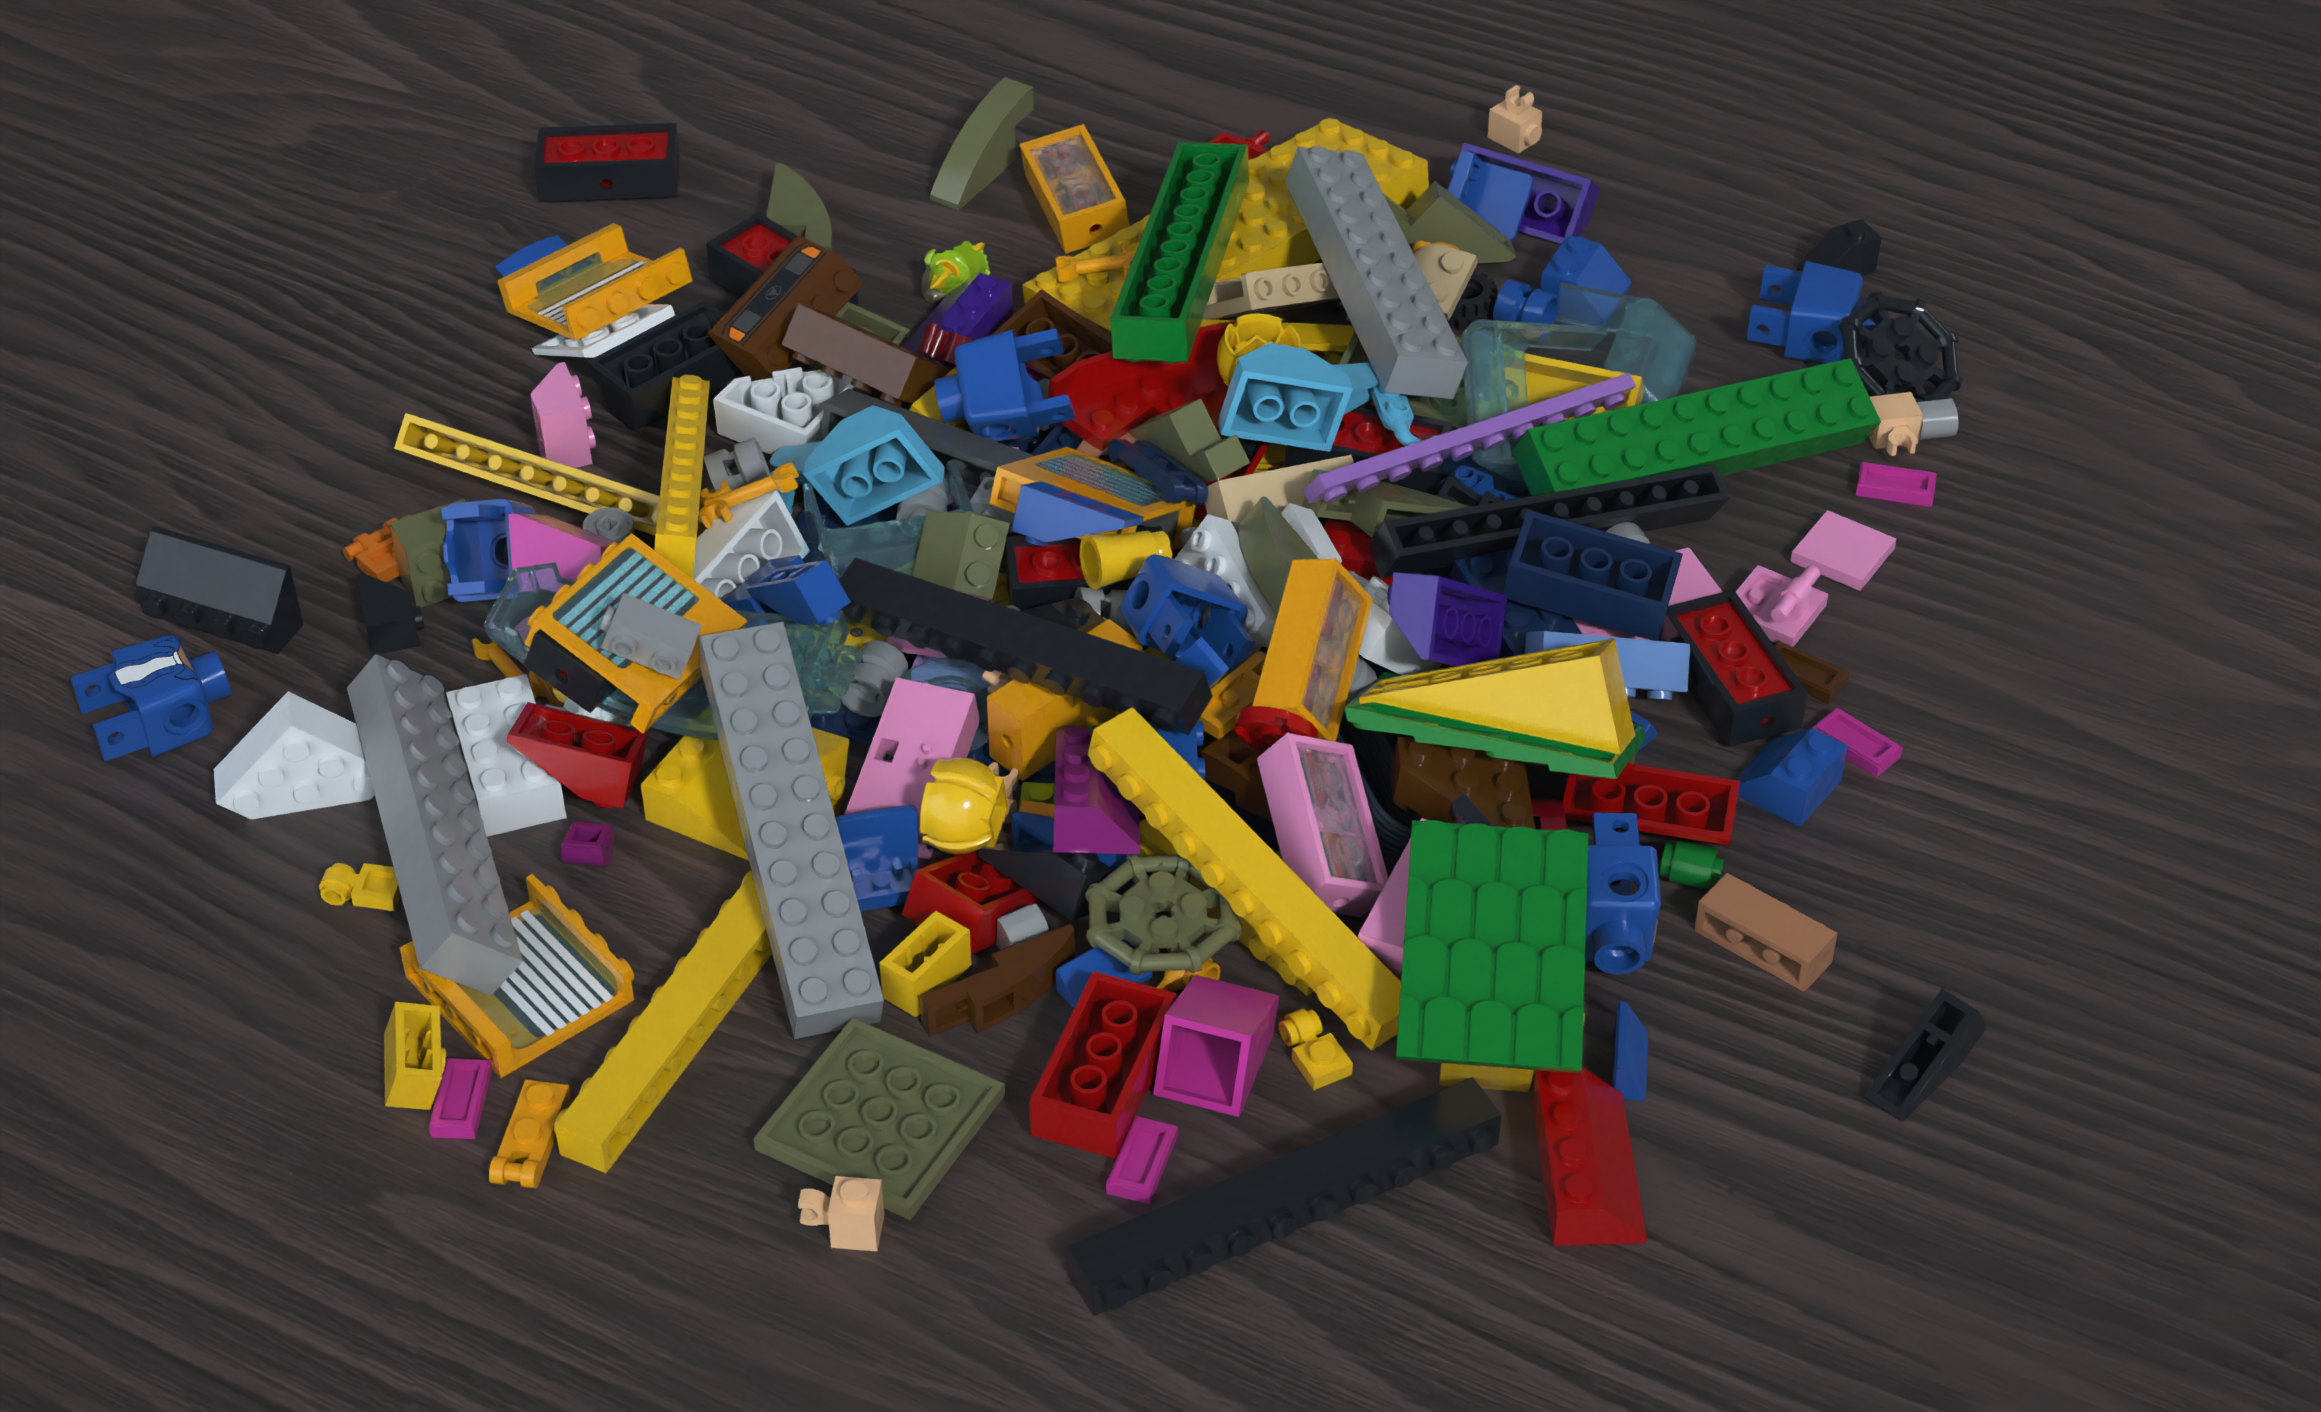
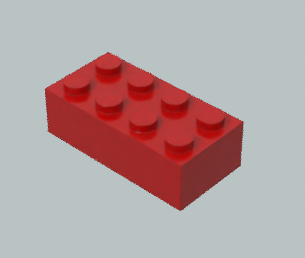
[1029,971,1177,1159]

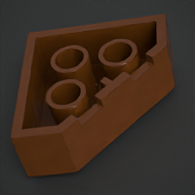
[1389,737,1535,829]

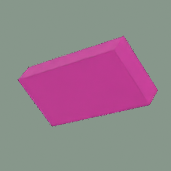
[1856,462,1937,507]
[1812,708,1903,778]
[429,1058,493,1139]
[1106,1116,1178,1205]

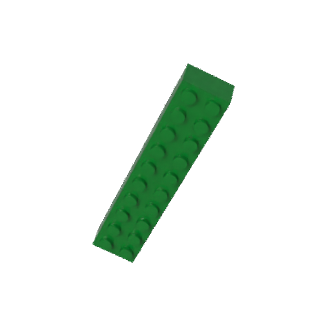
[1110,142,1249,364]
[1512,358,1881,496]

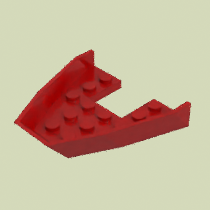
[1047,320,1271,523]

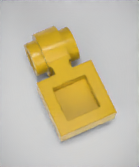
[319,863,401,911]
[1279,1008,1353,1091]

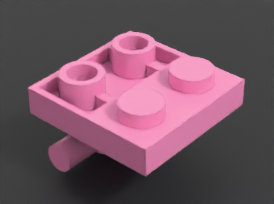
[1736,565,1828,647]

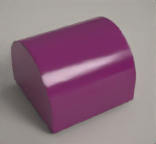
[561,822,614,867]

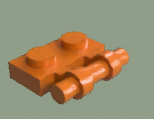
[342,514,411,583]

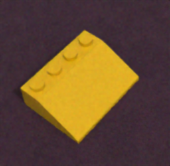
[641,708,749,861]

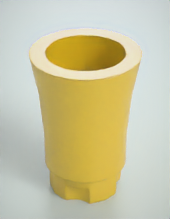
[1080,531,1173,590]

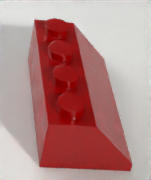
[1563,763,1740,846]
[1532,1067,1647,1246]

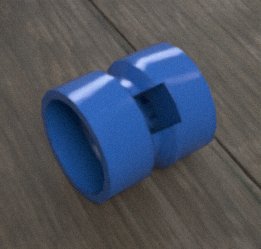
[1493,279,1559,339]

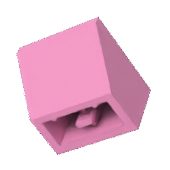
[530,362,596,468]

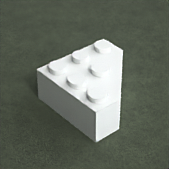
[713,367,871,455]
[1353,574,1442,676]
[214,692,375,819]

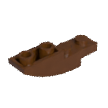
[1197,731,1273,823]
[920,924,1075,1037]

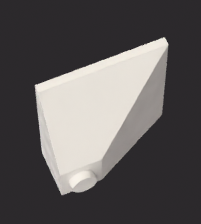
[532,304,675,358]

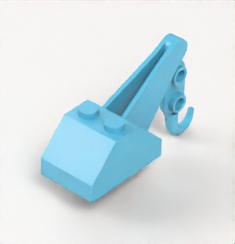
[1217,343,1437,452]
[770,405,945,526]

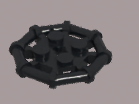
[1839,292,1962,402]

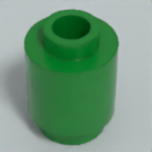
[1659,840,1725,890]

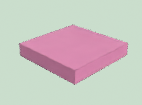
[1790,510,1897,591]

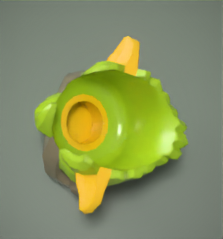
[921,241,991,303]

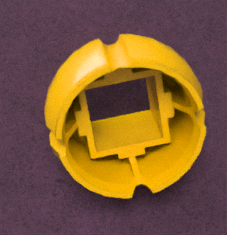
[1217,313,1301,387]
[920,757,1009,854]

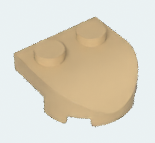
[1413,244,1478,321]

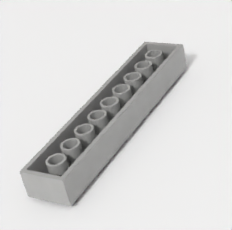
[1285,146,1468,399]
[699,622,884,1039]
[347,654,523,996]

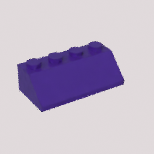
[1447,143,1600,245]
[903,273,1013,370]
[1387,572,1507,667]

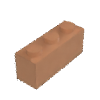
[1694,873,1838,992]

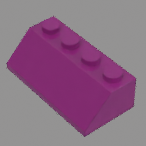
[1053,726,1140,854]

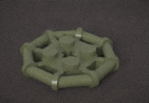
[1085,854,1242,976]

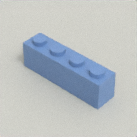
[1525,631,1690,700]

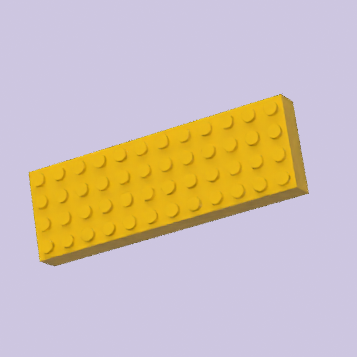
[1022,118,1429,335]

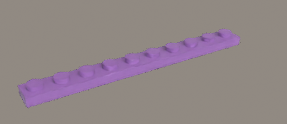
[1303,373,1636,504]

